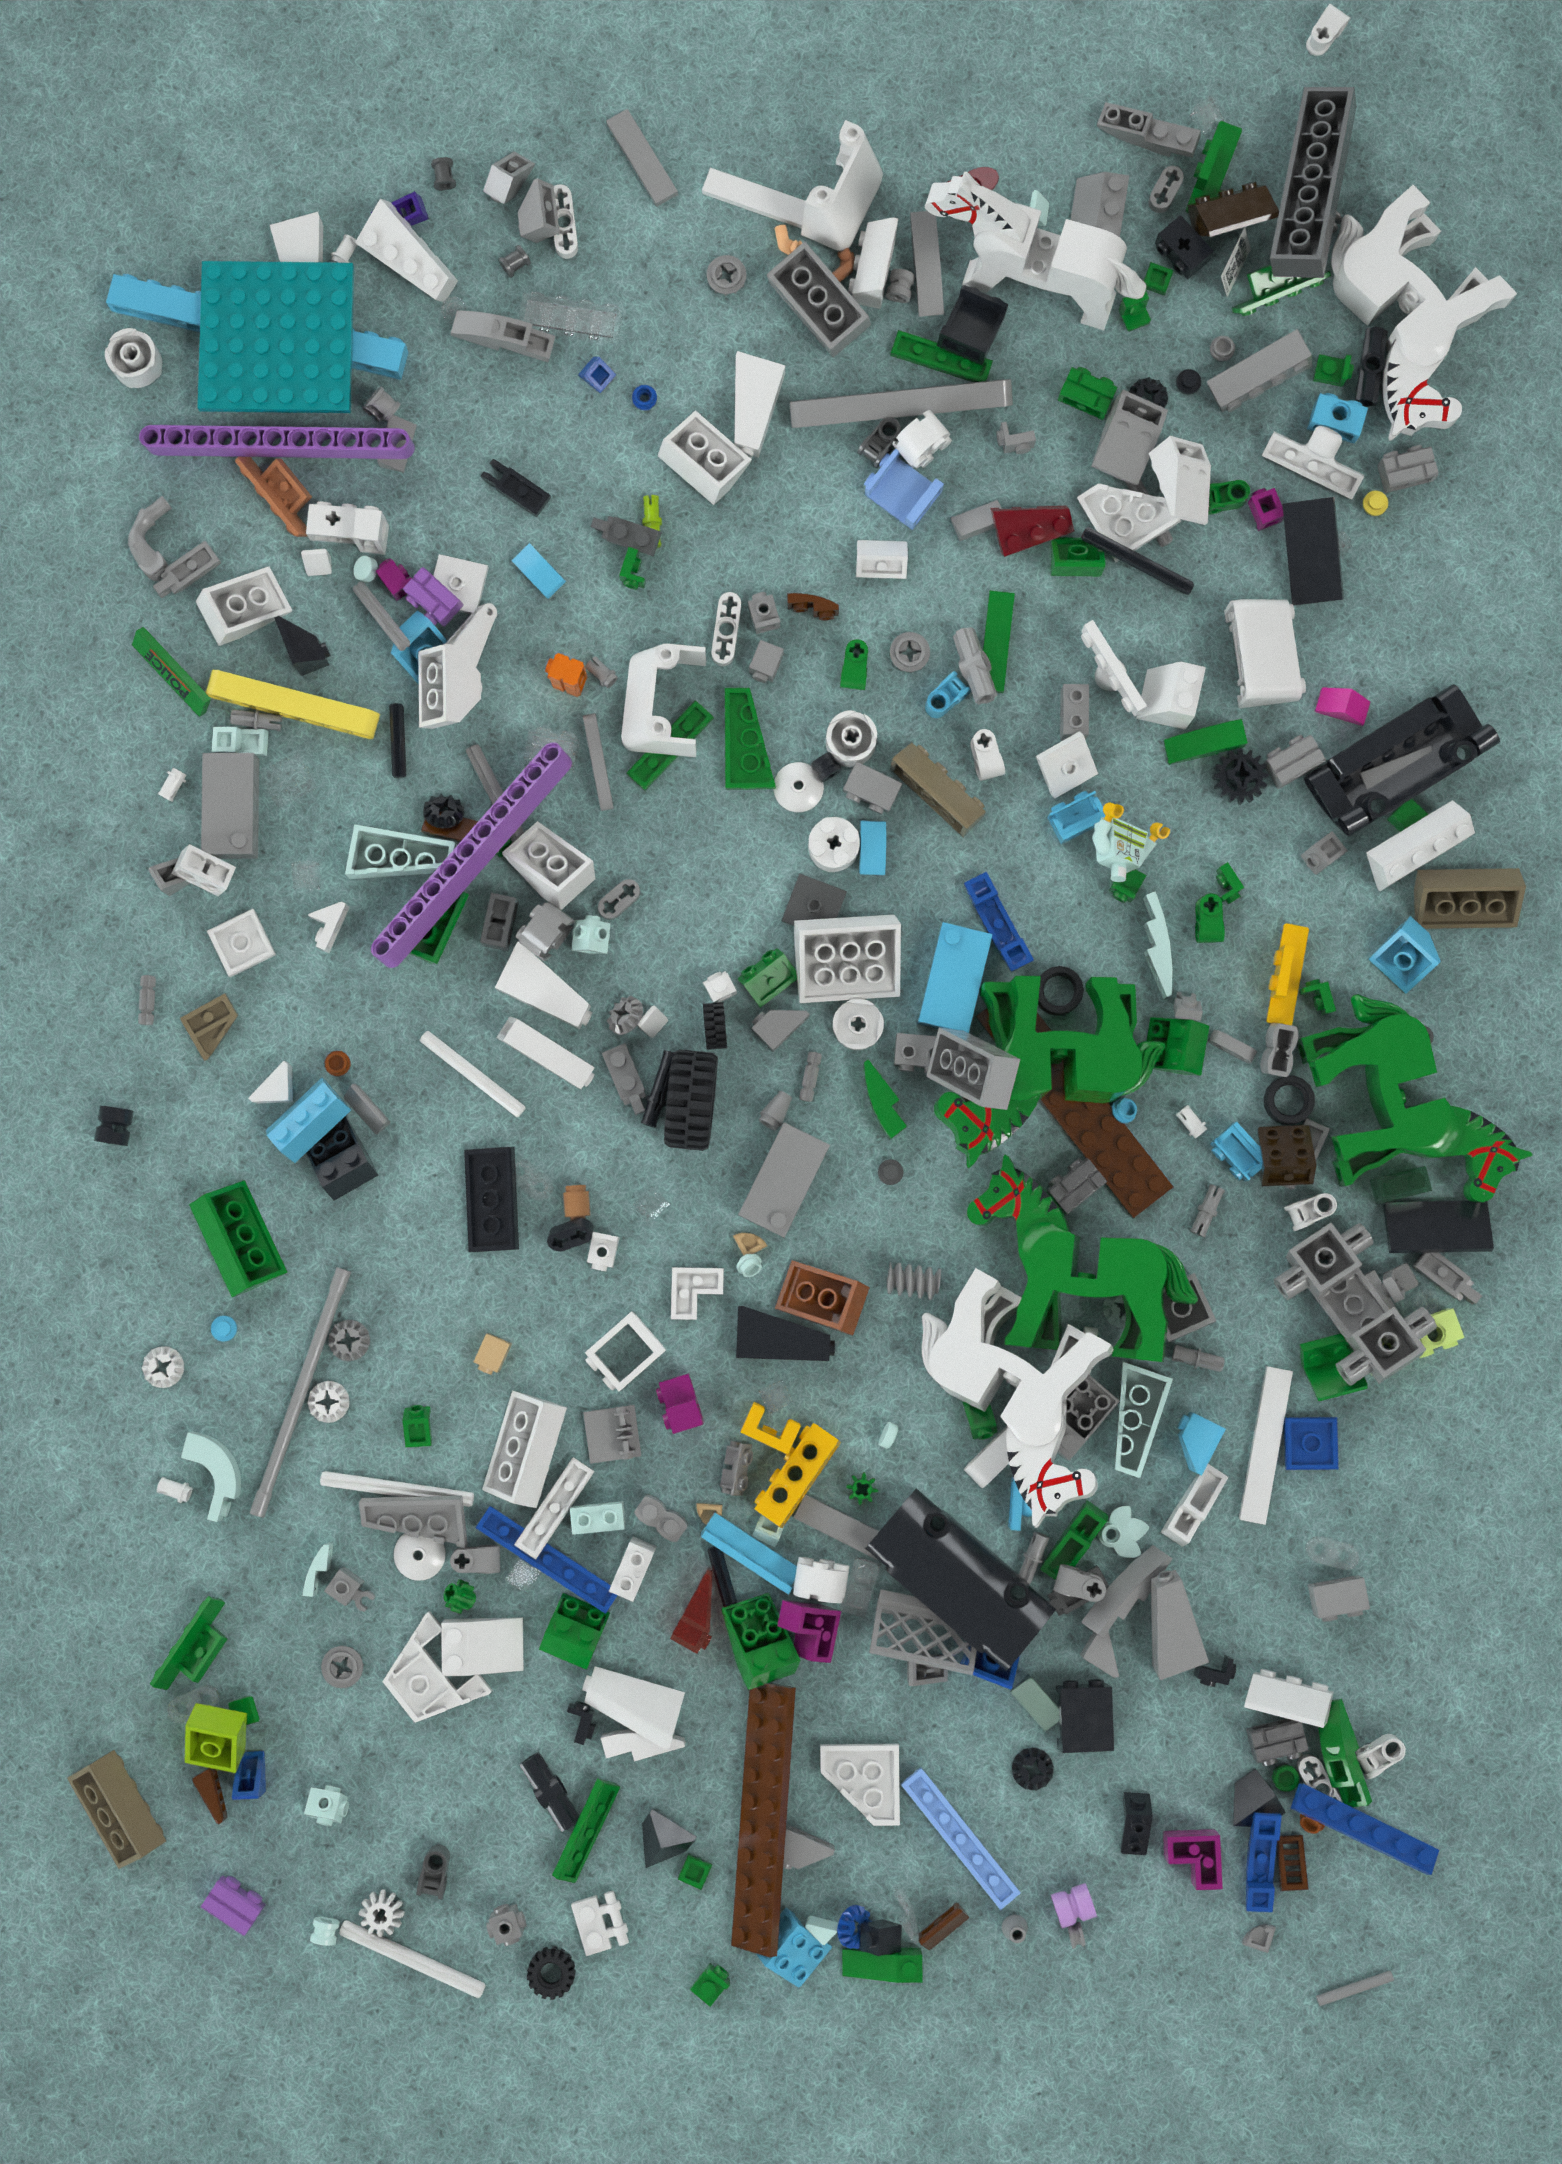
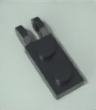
[480,459,551,518]

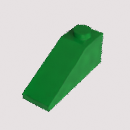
[842,1948,923,1983]

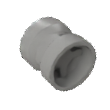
[886,269,915,303]

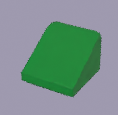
[228,1696,260,1725]

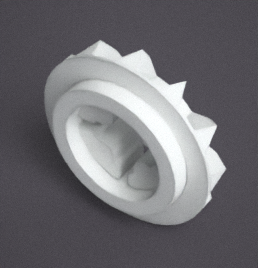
[141,1346,184,1388]
[307,1381,349,1423]

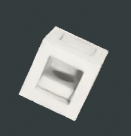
[703,971,737,1003]
[587,1232,620,1271]

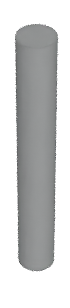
[1316,1970,1394,2006]

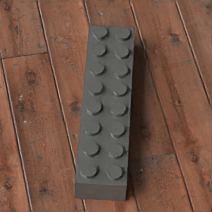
[1270,87,1357,278]

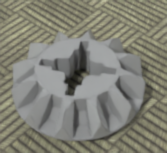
[707,255,746,296]
[890,632,930,673]
[607,995,643,1035]
[328,1320,370,1361]
[321,1645,364,1688]

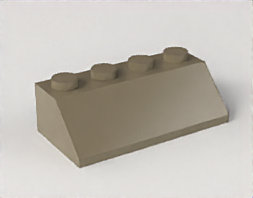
[890,743,986,838]
[1414,868,1526,929]
[67,1750,166,1869]

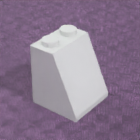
[1136,662,1206,730]

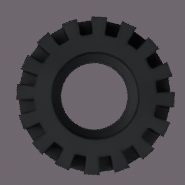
[703,1002,727,1050]
[527,1946,576,2000]

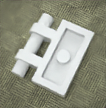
[571,1891,629,1956]

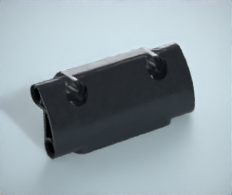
[1304,684,1500,837]
[865,1488,1056,1671]

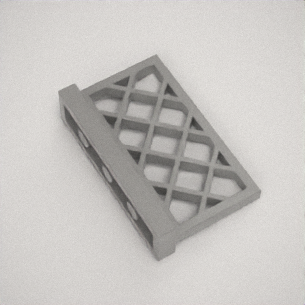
[869,1590,977,1675]

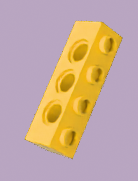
[754,1423,841,1528]

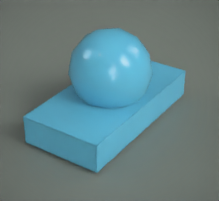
[1008,1477,1032,1531]

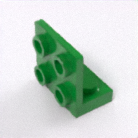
[1300,1333,1368,1401]

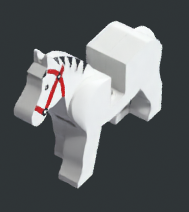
[925,172,1146,330]
[1331,185,1517,441]
[922,1268,1114,1528]

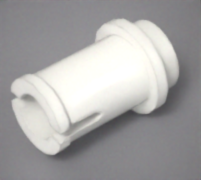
[330,235,358,263]
[158,768,187,802]
[1176,1105,1207,1139]
[157,1477,192,1503]

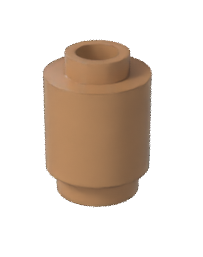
[563,1185,591,1221]

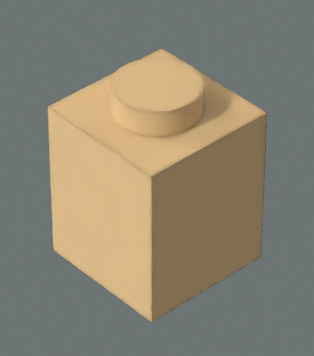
[474,1333,512,1375]

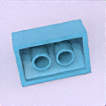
[266,1077,351,1163]

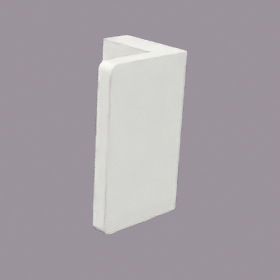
[856,540,908,579]

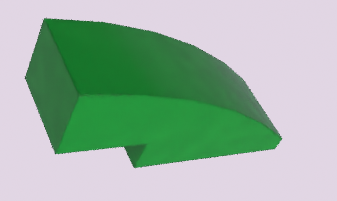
[1163,719,1248,765]
[863,1059,907,1140]
[1040,1500,1108,1580]

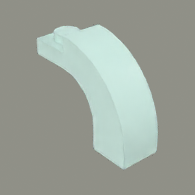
[181,1431,241,1522]

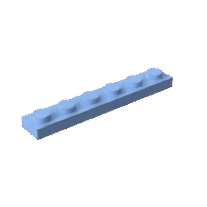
[901,1767,1021,1910]

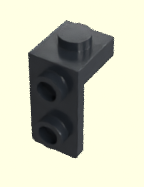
[1120,1792,1153,1855]

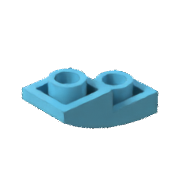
[512,543,566,599]
[859,820,886,875]

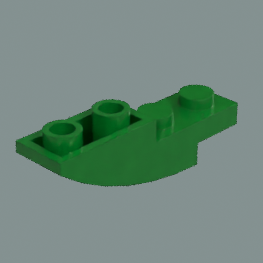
[1318,1699,1372,1807]

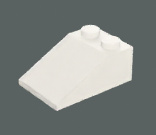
[196,567,292,646]
[502,821,595,910]
[441,1617,524,1676]

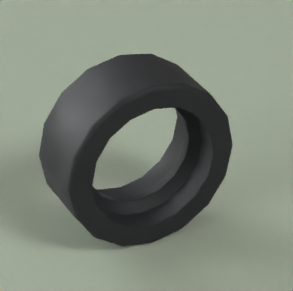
[1038,966,1084,1016]
[1263,1076,1315,1125]

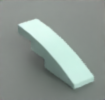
[1143,891,1172,999]

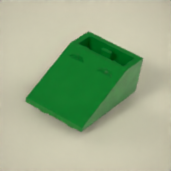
[721,1592,801,1690]

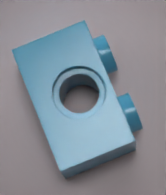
[1307,393,1368,444]

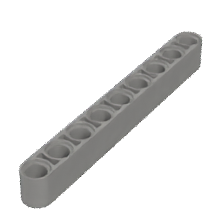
[789,379,1013,428]

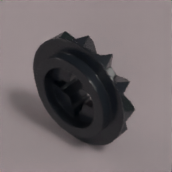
[1129,376,1168,408]
[423,794,464,828]
[1012,1747,1054,1791]

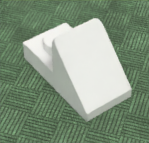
[308,902,350,953]

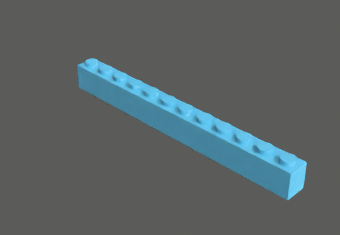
[106,274,408,380]

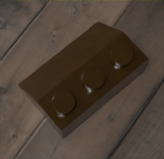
[1187,181,1279,237]

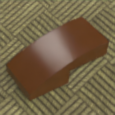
[787,593,839,621]

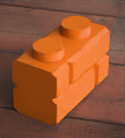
[545,653,588,697]

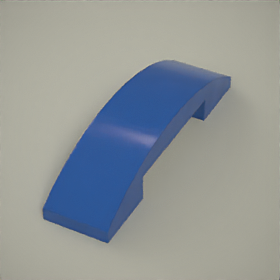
[964,872,1034,972]
[1246,1813,1282,1912]

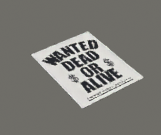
[1221,227,1251,297]

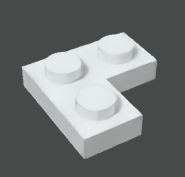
[671,1267,724,1320]

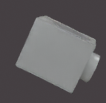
[749,640,784,683]

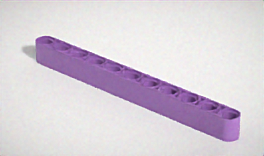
[139,425,415,459]
[371,742,572,968]

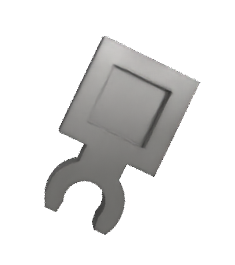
[1173,992,1203,1021]

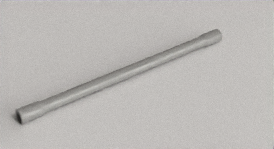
[249,1267,351,1518]

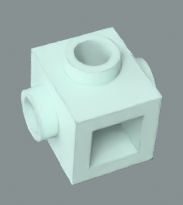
[571,915,610,954]
[304,1785,349,1826]

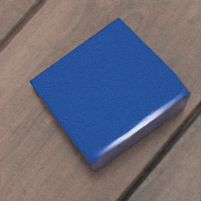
[578,356,616,393]

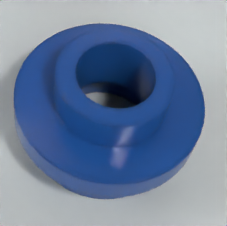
[632,385,657,410]

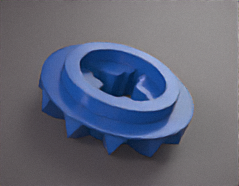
[837,1905,872,1949]

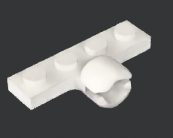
[1262,426,1364,499]
[1081,620,1147,717]

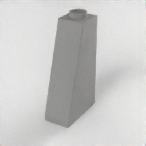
[1151,1570,1209,1680]

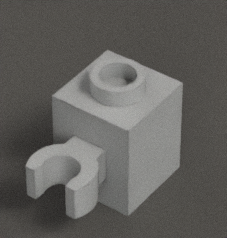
[324,1567,376,1612]

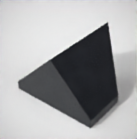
[1233,1768,1286,1827]
[642,1809,697,1868]

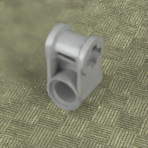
[362,386,401,422]
[450,1545,500,1574]
[1053,1564,1106,1602]

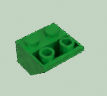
[1146,1017,1209,1076]
[539,1593,610,1670]

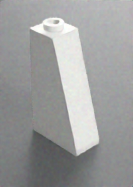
[270,212,323,262]
[734,351,785,458]
[495,941,592,1029]
[496,1017,595,1089]
[582,1666,685,1750]

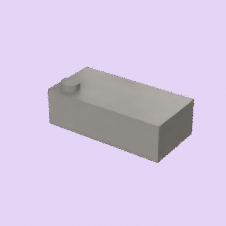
[766,241,871,357]
[201,753,259,859]
[926,1027,1020,1110]
[738,1122,830,1238]

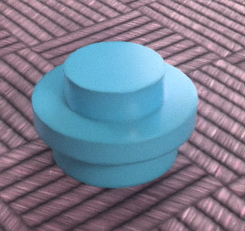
[1112,1098,1137,1123]
[211,1316,237,1342]

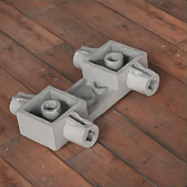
[1273,1223,1437,1385]

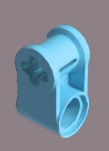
[925,671,971,718]

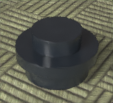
[1176,369,1201,395]

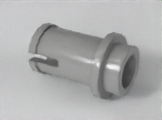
[585,656,618,688]

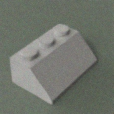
[1070,172,1129,237]

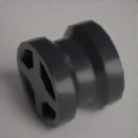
[810,752,842,783]

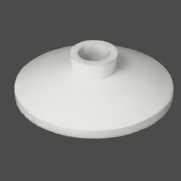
[773,762,824,812]
[394,1533,446,1581]

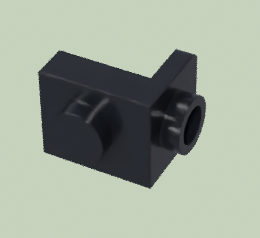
[1194,1655,1236,1687]
[567,1701,596,1745]

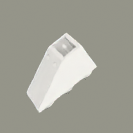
[1149,436,1211,525]

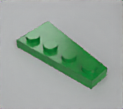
[725,688,776,790]

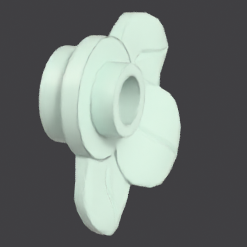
[1098,1506,1149,1558]

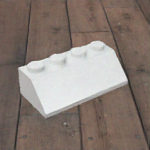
[1366,800,1475,891]
[482,1390,567,1508]

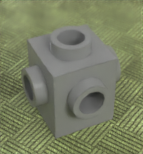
[486,1904,527,1946]

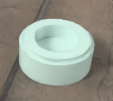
[354,556,378,583]
[878,1422,898,1449]

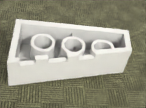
[355,198,458,302]

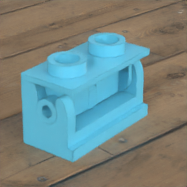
[1047,791,1105,844]
[1210,1122,1263,1181]

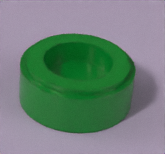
[1272,1764,1299,1792]

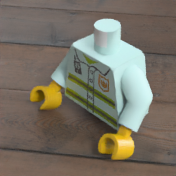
[1092,802,1170,882]

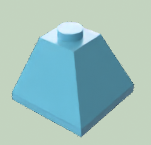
[391,610,447,685]
[1369,916,1441,994]
[1177,1412,1226,1476]

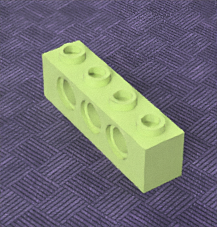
[1371,1308,1464,1376]

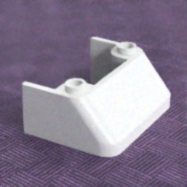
[621,644,706,757]

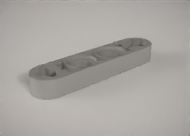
[583,713,614,811]

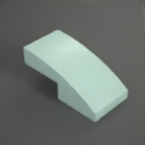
[212,727,269,756]
[302,1542,333,1597]

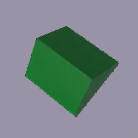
[1051,537,1106,577]

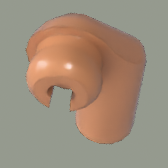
[832,248,855,282]

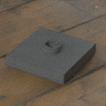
[781,873,847,926]

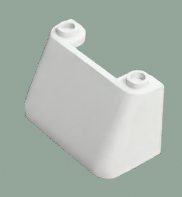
[801,120,883,251]
[1224,599,1306,709]

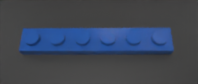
[475,1506,617,1614]
[1290,1783,1439,1875]

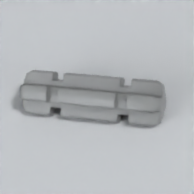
[138,975,156,1025]
[799,1052,822,1102]

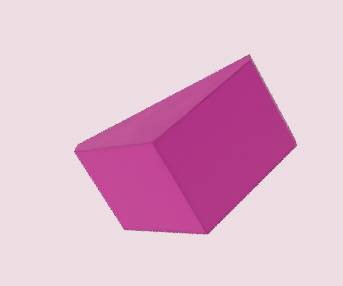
[1315,687,1370,726]

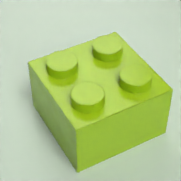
[185,1703,247,1773]

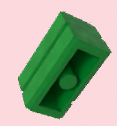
[1058,367,1118,420]

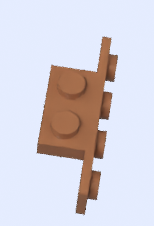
[235,457,312,537]

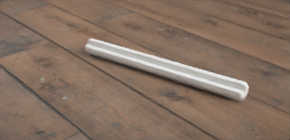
[320,1471,474,1507]
[339,1920,485,1998]

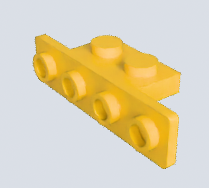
[1266,923,1309,1026]

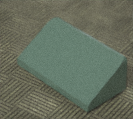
[1010,1674,1060,1731]

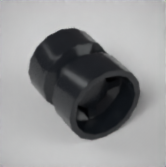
[94,1105,134,1146]

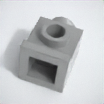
[748,592,780,634]

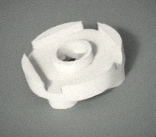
[832,999,884,1050]

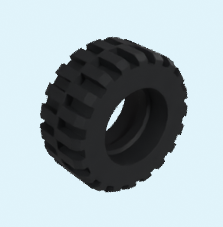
[664,1049,718,1151]

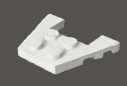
[383,1611,493,1723]

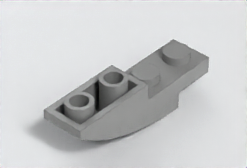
[1097,102,1201,158]
[450,311,555,362]

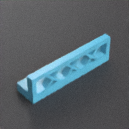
[701,1512,797,1595]

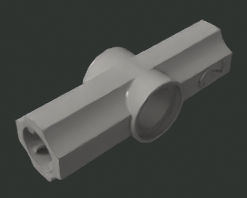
[953,627,997,705]

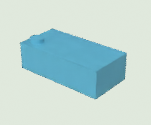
[917,922,993,1033]

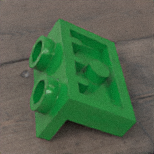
[738,948,797,1008]

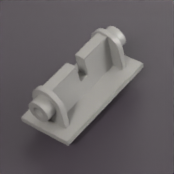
[720,1441,753,1496]

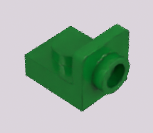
[1118,290,1151,332]
[1313,354,1354,387]
[619,547,646,590]
[1216,862,1245,904]
[1109,869,1147,903]
[1299,979,1336,1016]
[963,1402,998,1440]
[402,1405,432,1448]
[690,1963,730,2007]

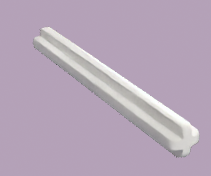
[420,1031,525,1117]

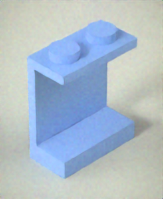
[864,448,944,530]

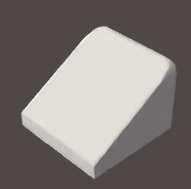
[301,549,332,576]
[638,1006,668,1038]

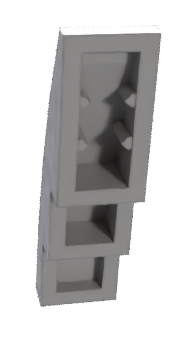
[910,211,944,317]
[1081,1545,1173,1638]

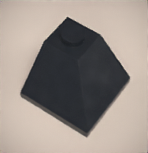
[274,616,331,676]

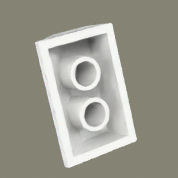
[848,217,898,309]
[658,410,752,505]
[1244,1669,1333,1728]

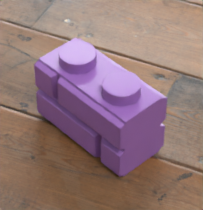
[403,567,464,627]
[201,1875,266,1936]

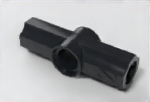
[1354,326,1388,407]
[519,1752,579,1832]

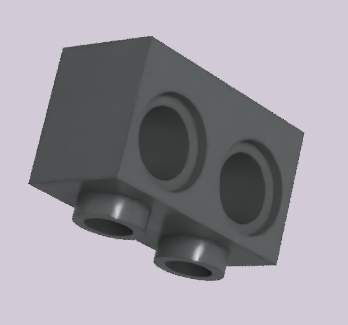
[480,893,519,952]

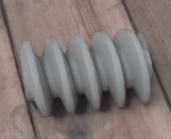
[886,1262,941,1300]

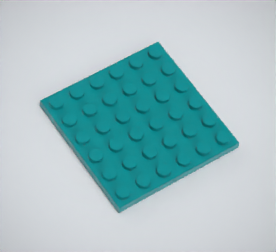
[197,261,355,413]

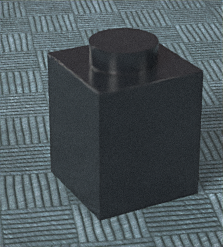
[860,1920,902,1956]

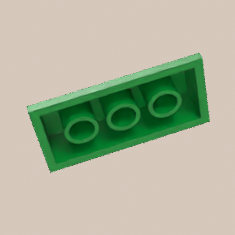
[189,1180,288,1298]

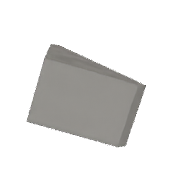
[148,858,190,896]
[1080,1631,1119,1678]
[907,1654,948,1686]

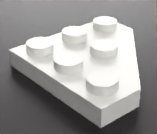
[1077,483,1181,562]
[820,1744,900,1826]

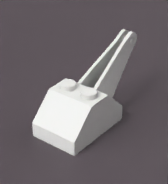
[418,603,497,729]

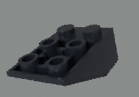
[306,1116,379,1201]

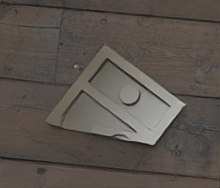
[180,993,239,1061]

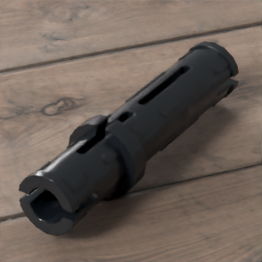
[640,1050,674,1128]

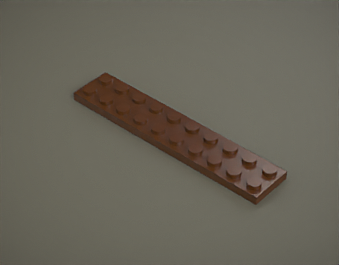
[976,1008,1174,1219]
[731,1682,796,1957]

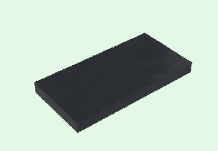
[1282,497,1344,606]
[464,1147,519,1253]
[1383,1201,1494,1253]

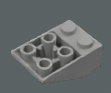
[1091,390,1168,486]
[1057,1374,1120,1461]

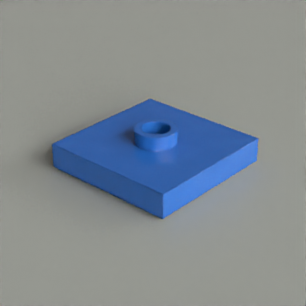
[1284,1417,1339,1470]

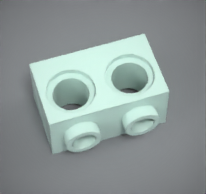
[570,1501,626,1535]

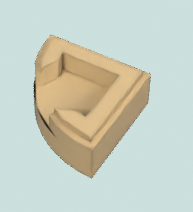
[733,1233,767,1255]
[697,1503,722,1524]

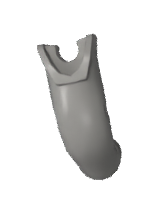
[128,496,172,581]

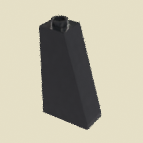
[736,1306,835,1361]

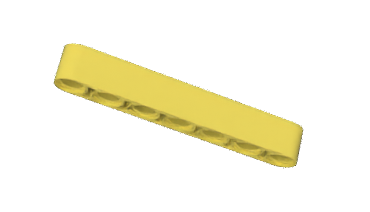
[206,670,380,739]

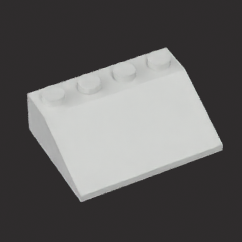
[794,915,901,1003]

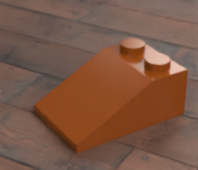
[775,1260,870,1336]

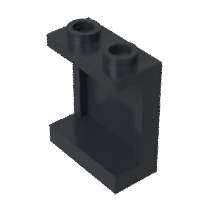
[937,285,1008,365]
[1056,1679,1114,1753]

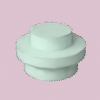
[736,1254,762,1277]

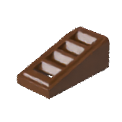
[192,1768,228,1825]
[1277,1835,1309,1891]

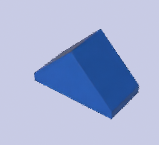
[232,1751,266,1800]

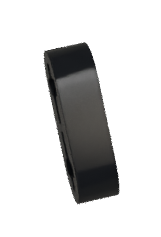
[547,1218,594,1252]

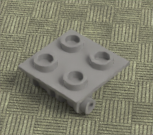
[583,1405,641,1464]

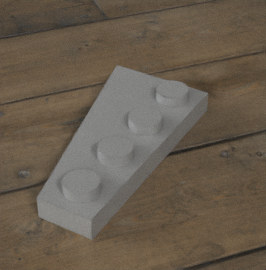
[359,1496,468,1548]

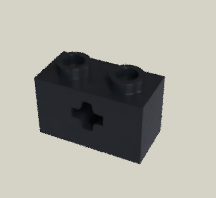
[1155,215,1214,280]

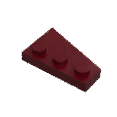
[990,505,1075,557]

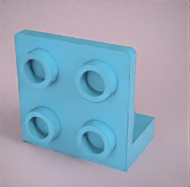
[757,1908,832,1987]

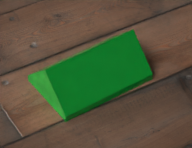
[409,878,469,964]

